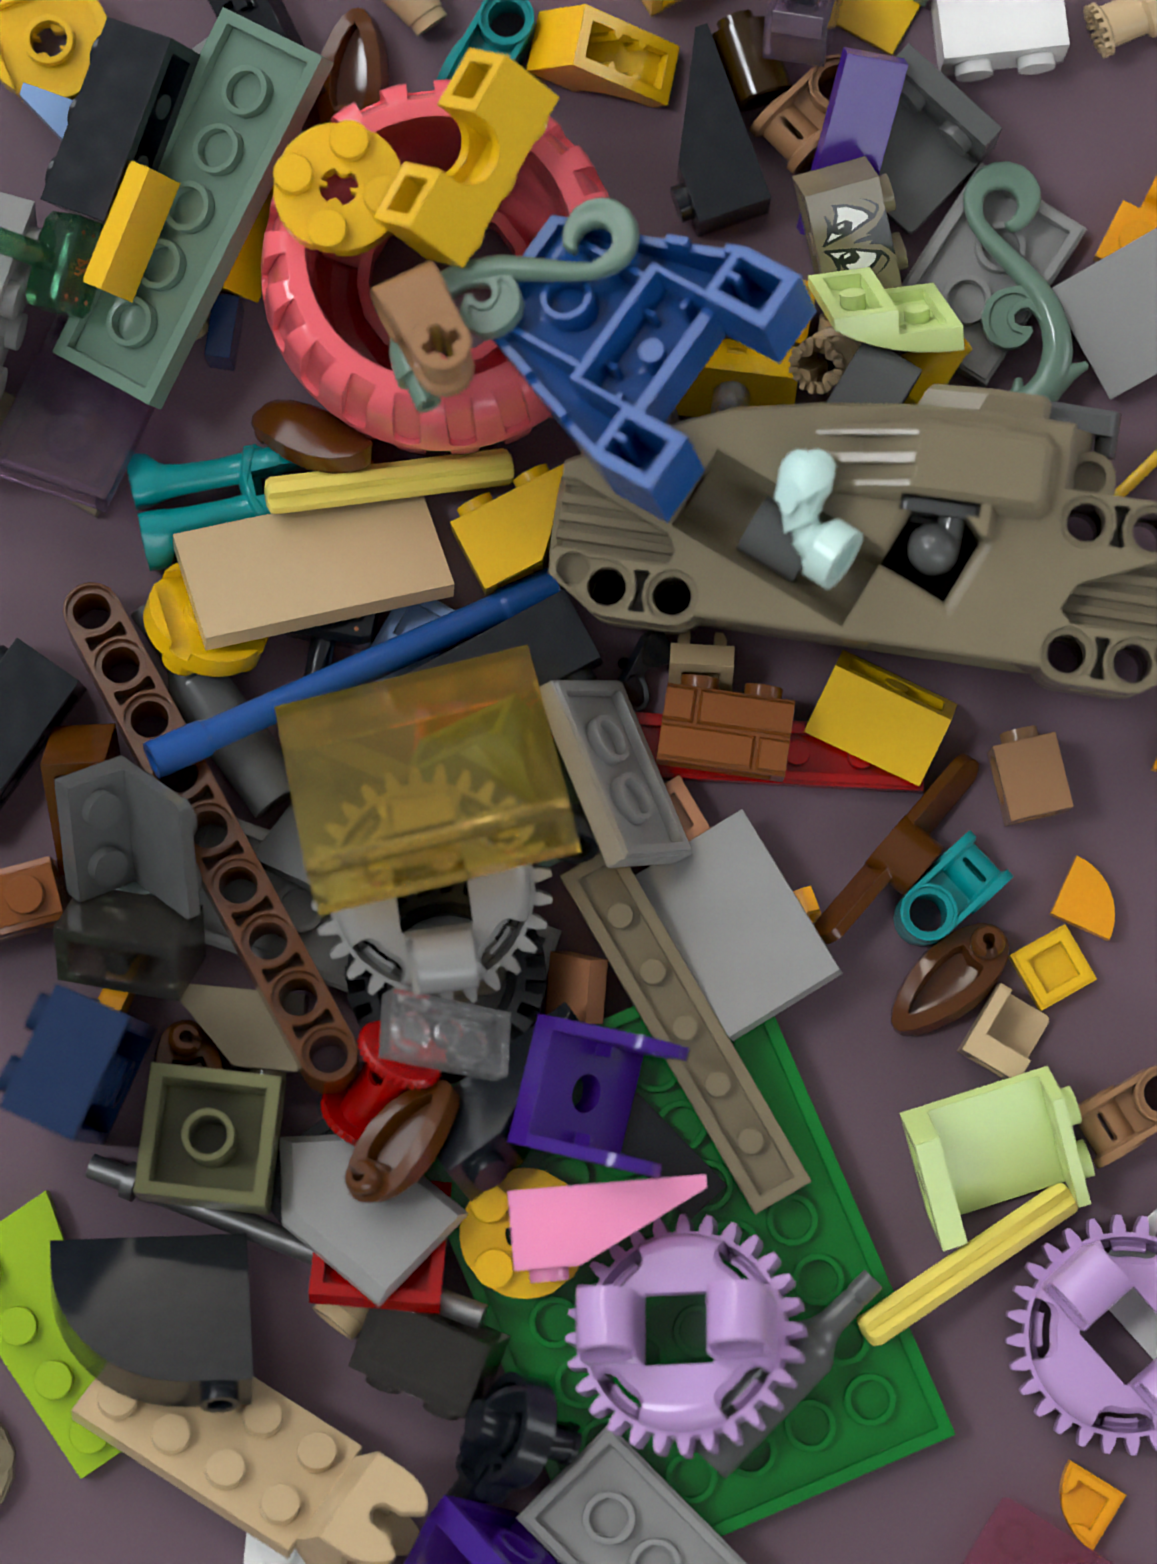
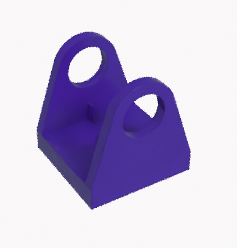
[507,1014,690,1178]
[404,1495,561,1564]

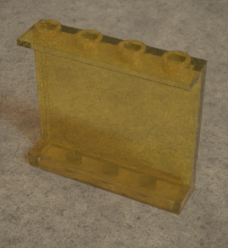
[274,645,581,916]

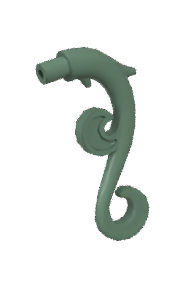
[963,161,1089,402]
[389,197,640,413]

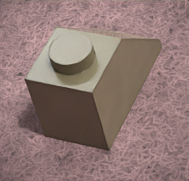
[175,982,310,1085]

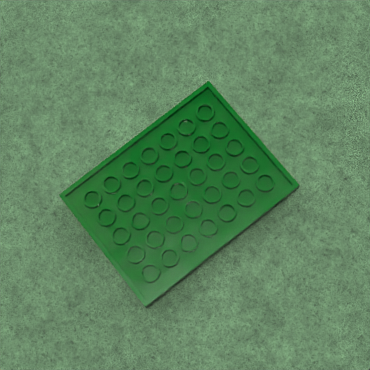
[423,1006,956,1536]

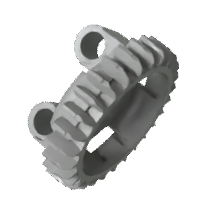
[311,768,553,1010]

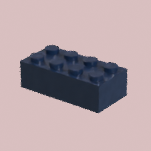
[0,983,158,1145]

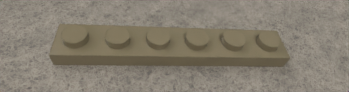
[560,852,811,1214]

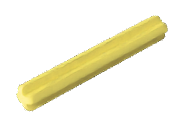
[264,448,514,515]
[857,1183,1078,1346]

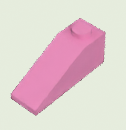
[508,1174,707,1283]

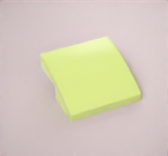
[808,267,964,352]

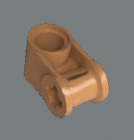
[749,54,841,175]
[370,261,475,397]
[1078,1065,1157,1169]

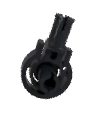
[445,1372,582,1504]

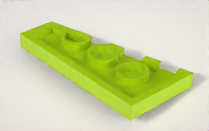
[0,1190,122,1479]

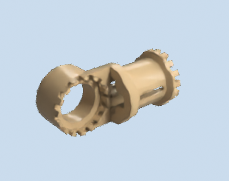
[1083,0,1157,58]
[788,313,862,394]

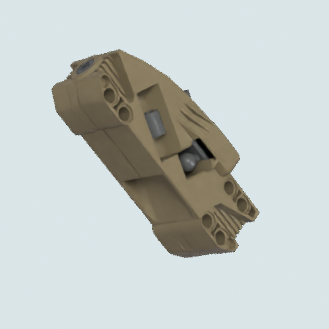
[548,342,1157,700]

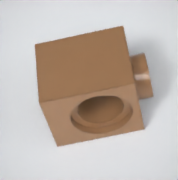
[987,725,1074,827]

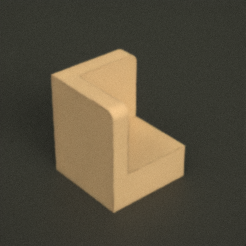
[957,983,1049,1080]

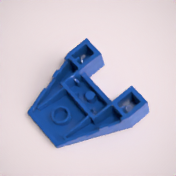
[492,215,817,523]

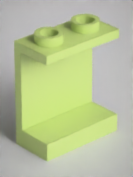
[899,1066,1095,1251]

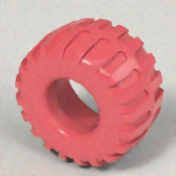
[261,79,610,455]

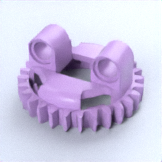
[565,1214,808,1459]
[1004,1214,1157,1456]

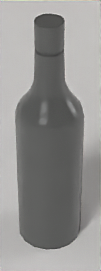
[131,603,306,819]
[695,1270,883,1479]

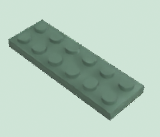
[52,7,334,410]

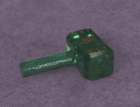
[0,211,104,320]

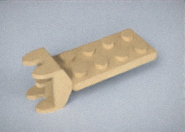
[71,1376,428,1564]

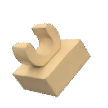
[668,631,735,692]

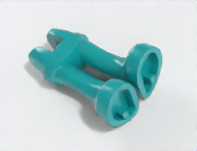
[124,444,301,572]

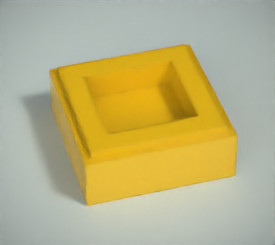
[1008,924,1097,1011]

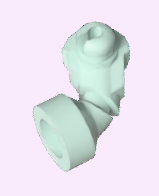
[774,449,863,589]

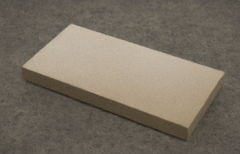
[173,496,455,651]

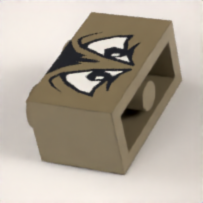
[792,156,908,289]

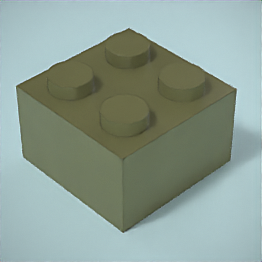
[133,1062,286,1215]

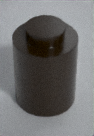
[712,10,792,112]

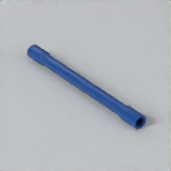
[143,567,561,779]

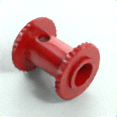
[320,1020,443,1147]

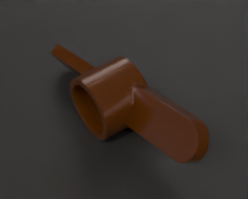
[814,754,979,944]

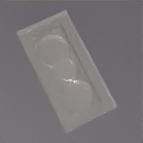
[379,988,511,1082]

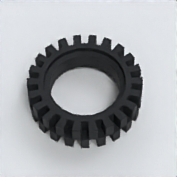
[345,873,547,1076]

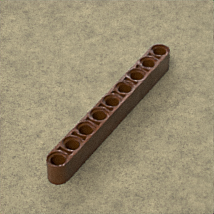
[62,582,360,1095]

